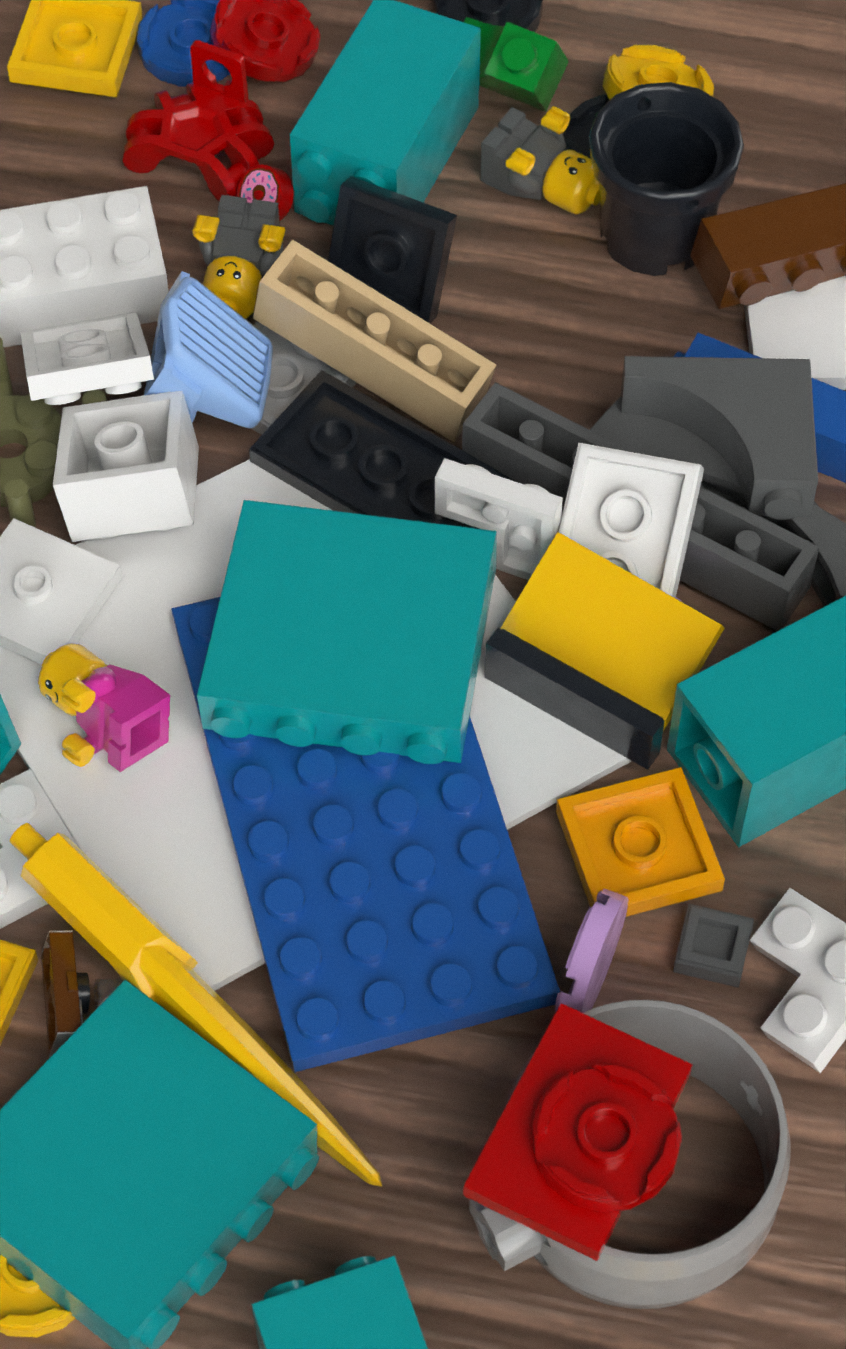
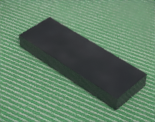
[485,628,665,770]

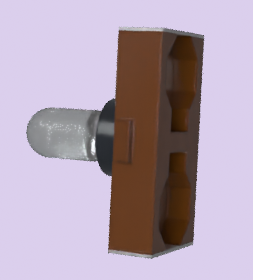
[41,930,123,1057]

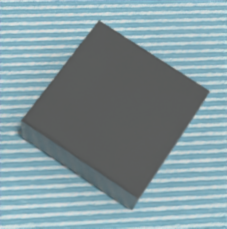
[673,903,754,988]

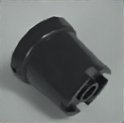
[589,82,744,276]

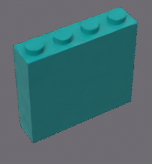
[197,500,497,764]
[0,980,319,1349]

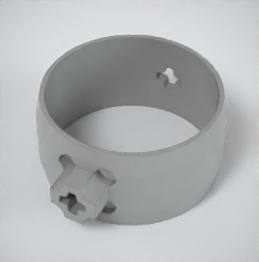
[469,1000,790,1309]

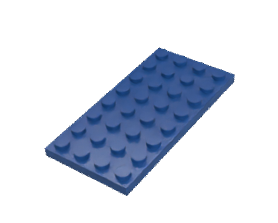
[171,597,560,1073]

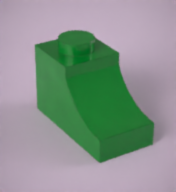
[464,17,569,112]

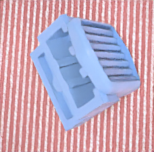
[144,271,273,428]

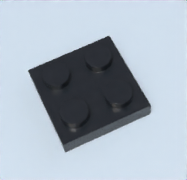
[328,176,457,324]

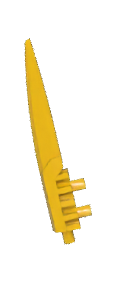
[10,823,382,1187]

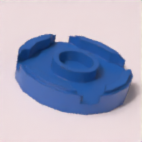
[137,0,231,87]

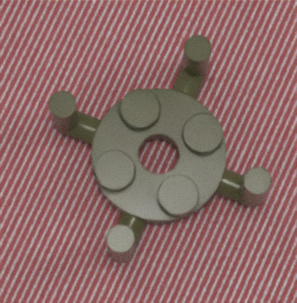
[0,337,107,527]

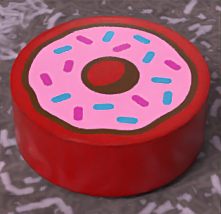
[237,164,294,221]

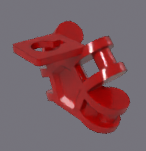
[123,40,274,202]

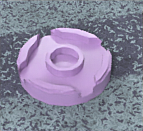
[555,889,629,1013]

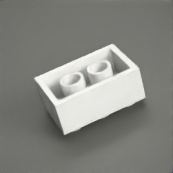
[0,186,169,347]

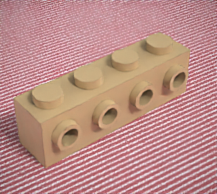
[253,239,497,442]

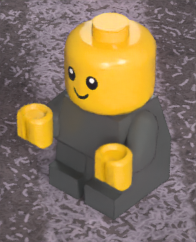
[480,106,600,215]
[192,195,285,319]

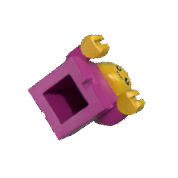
[38,643,170,772]

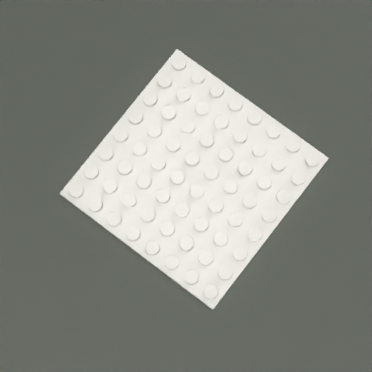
[0,459,631,991]

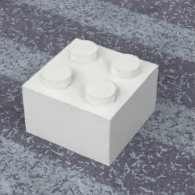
[53,391,199,542]

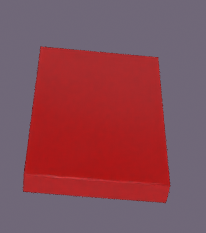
[463,1003,693,1261]

